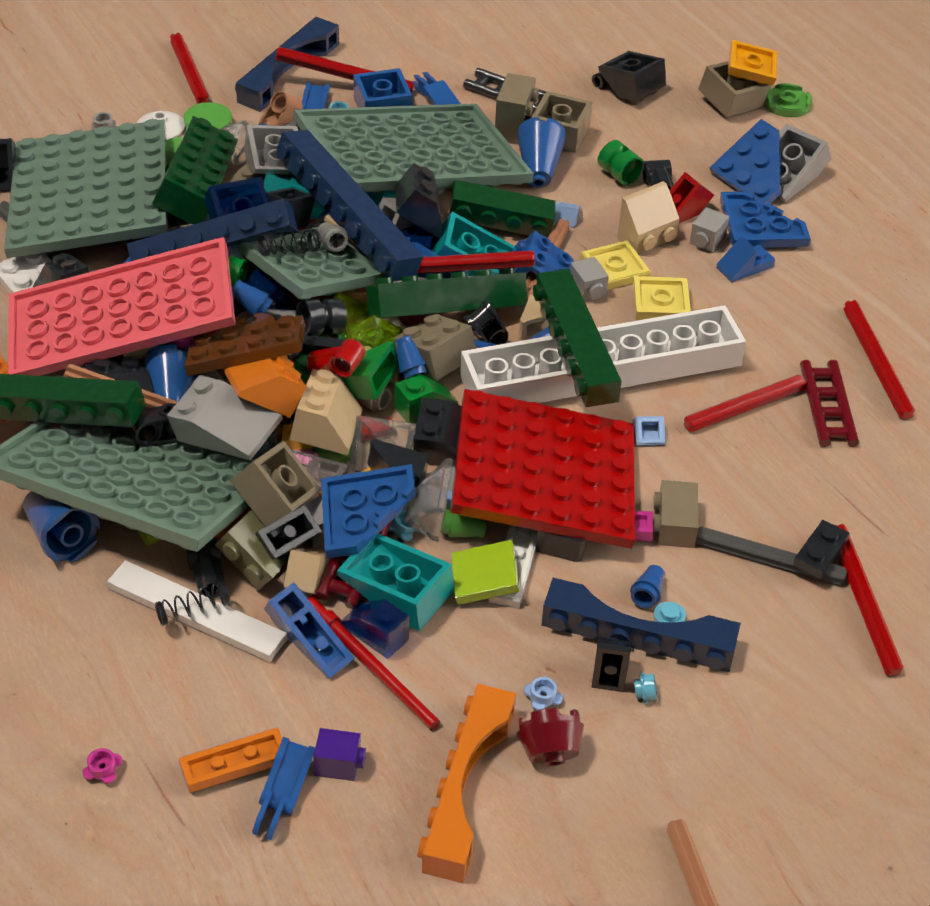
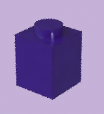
[313,728,366,781]

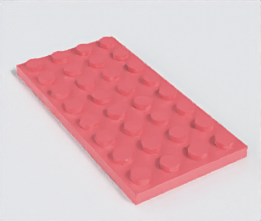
[8,237,236,376]

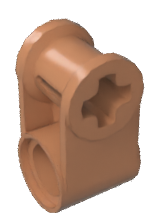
[259,91,303,126]

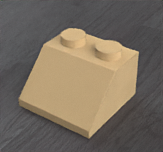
[617,181,680,254]

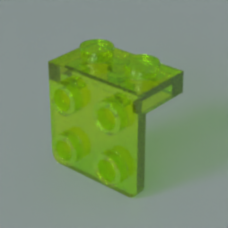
[334,292,403,348]

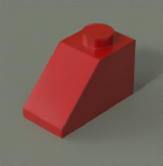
[670,172,714,223]

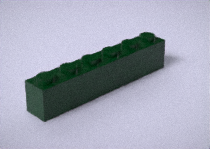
[366,268,528,319]
[533,268,622,407]
[0,374,146,427]

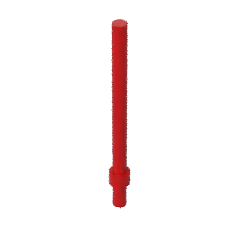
[308,597,440,730]

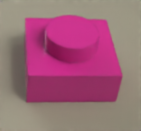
[635,511,653,541]

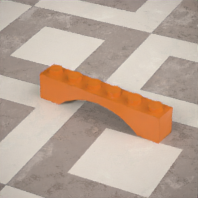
[417,683,516,883]

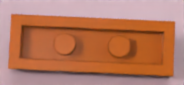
[179,727,282,793]

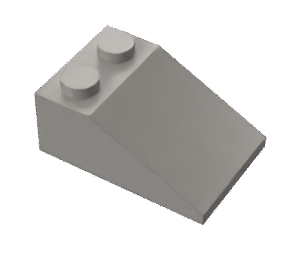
[777,124,831,202]
[244,125,298,174]
[167,375,282,460]

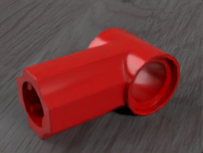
[307,339,366,377]

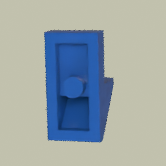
[716,237,775,283]

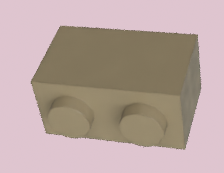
[653,480,699,548]

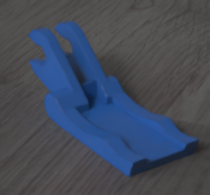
[413,72,461,105]
[302,82,330,109]
[252,737,315,840]

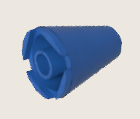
[517,117,566,188]
[143,344,198,402]
[23,491,100,563]

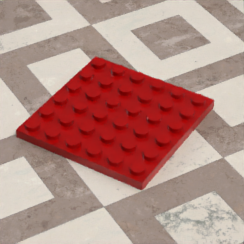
[450,389,635,549]

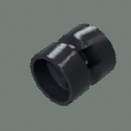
[295,298,347,336]

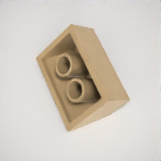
[290,369,362,455]

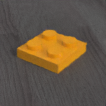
[728,40,778,86]

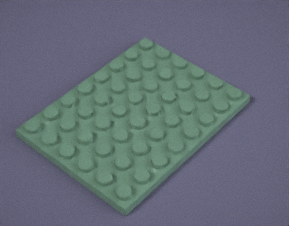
[293,104,534,193]
[4,119,168,258]
[0,422,256,552]

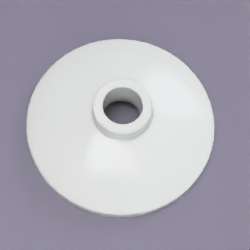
[137,111,185,140]

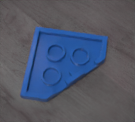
[709,119,781,205]
[720,191,811,248]
[321,464,416,558]

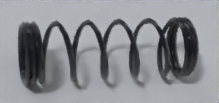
[258,229,321,256]
[155,581,230,626]

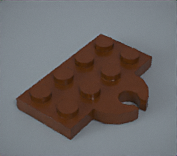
[184,313,306,376]

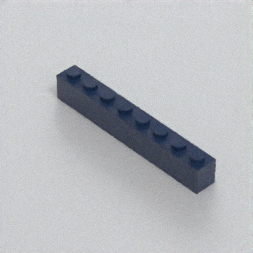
[276,130,424,282]

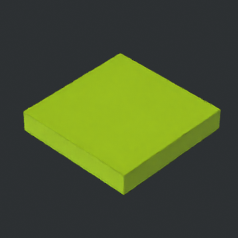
[452,540,520,605]

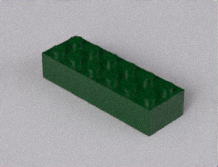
[152,116,239,225]

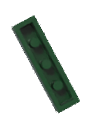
[448,180,556,238]

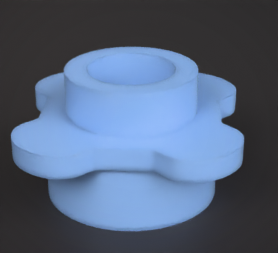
[524,677,563,711]

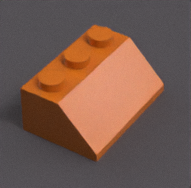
[223,355,306,418]

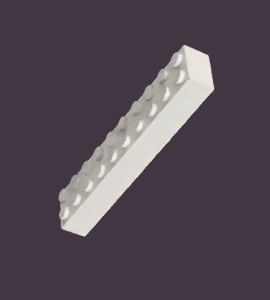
[460,305,746,403]

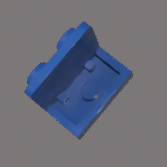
[513,231,575,275]

